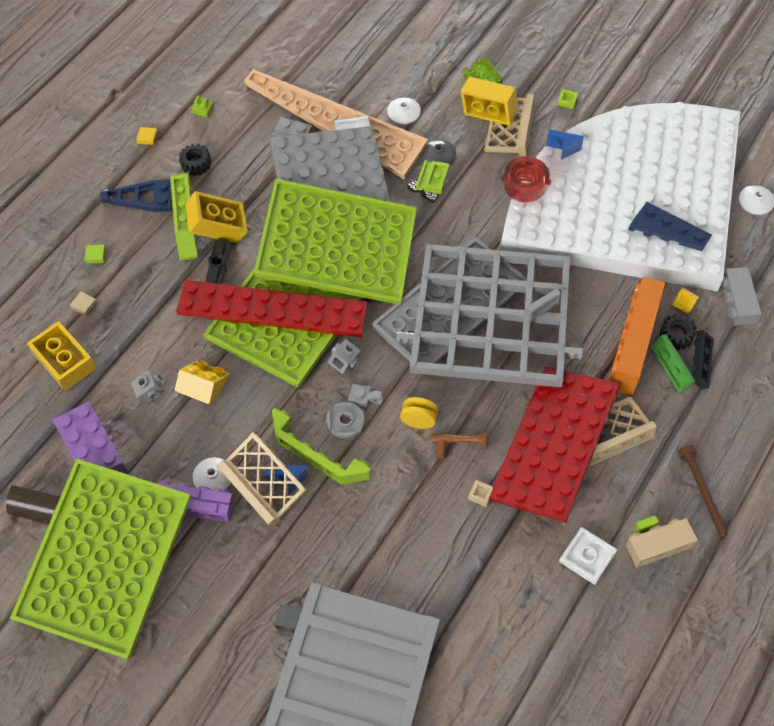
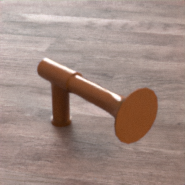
[432,429,488,460]

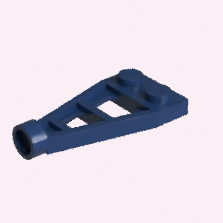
[100,179,172,212]

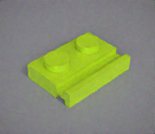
[416,160,450,194]

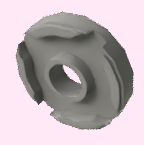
[326,402,365,440]

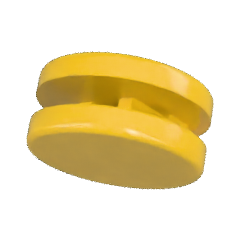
[400,397,439,429]

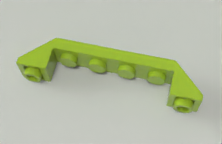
[170,172,198,261]
[272,408,372,485]

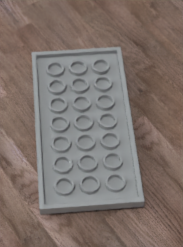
[371,237,527,364]

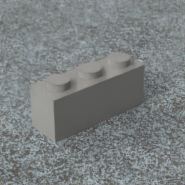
[721,267,761,326]

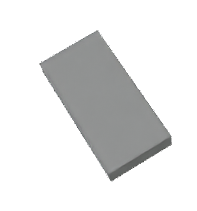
[525,288,561,322]

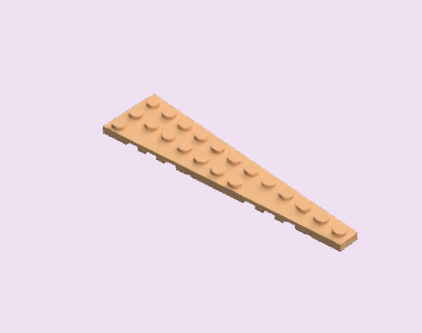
[244,69,428,179]

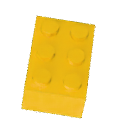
[460,77,519,126]
[185,191,248,243]
[27,321,97,391]

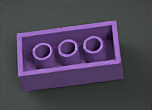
[53,401,128,474]

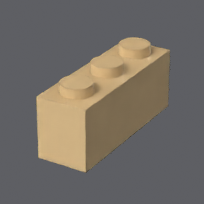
[626,518,698,568]

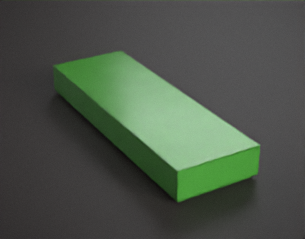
[650,335,695,393]

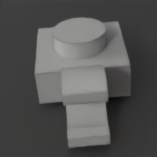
[348,384,383,407]

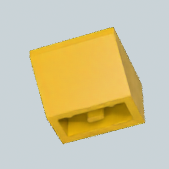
[175,360,231,404]

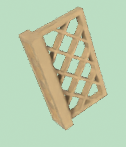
[485,94,535,157]
[589,396,657,467]
[217,432,307,525]

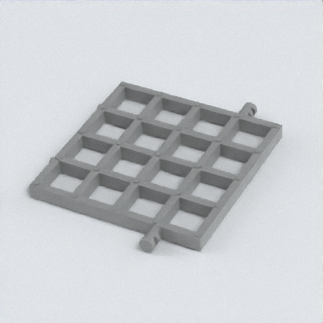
[396,244,582,387]

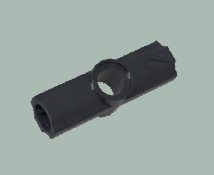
[205,238,231,284]

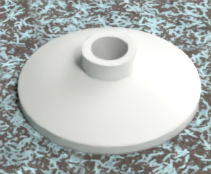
[387,98,421,124]
[739,185,774,215]
[193,457,231,491]

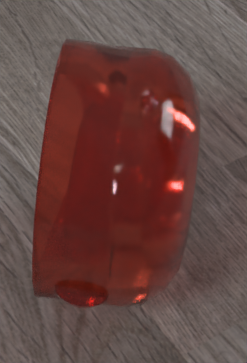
[501,156,551,203]

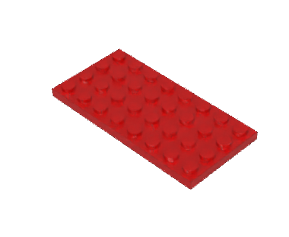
[489,366,620,523]

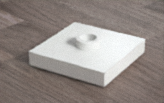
[559,527,617,585]

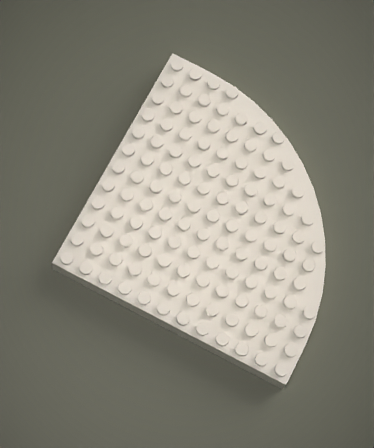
[500,102,740,291]

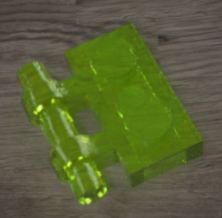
[462,57,503,84]

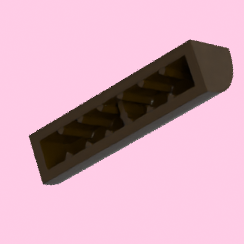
[6,485,61,524]

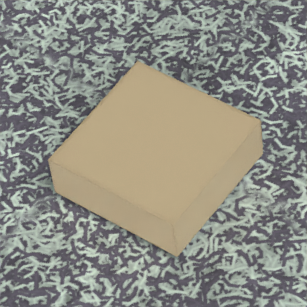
[70,292,97,316]
[468,480,493,507]

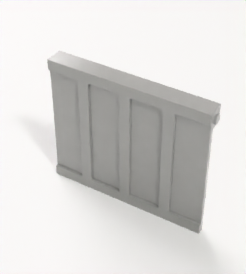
[264,582,440,726]

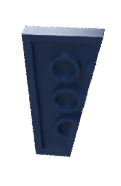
[628,202,712,251]

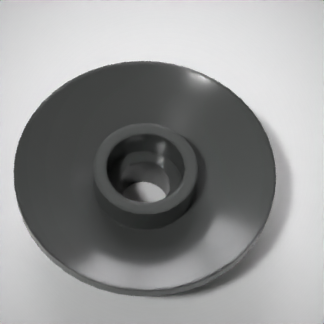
[422,139,456,164]

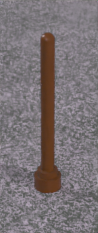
[678,445,728,538]

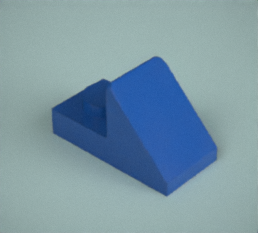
[546,129,584,160]
[265,465,308,496]

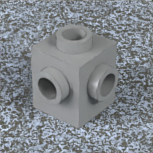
[328,339,361,374]
[131,370,166,403]

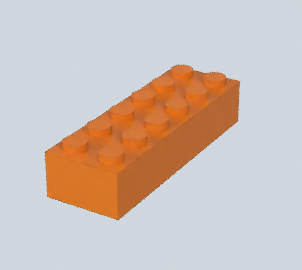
[608,277,665,396]

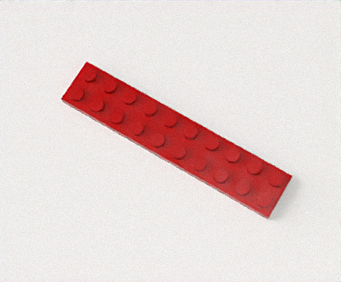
[176,280,368,338]

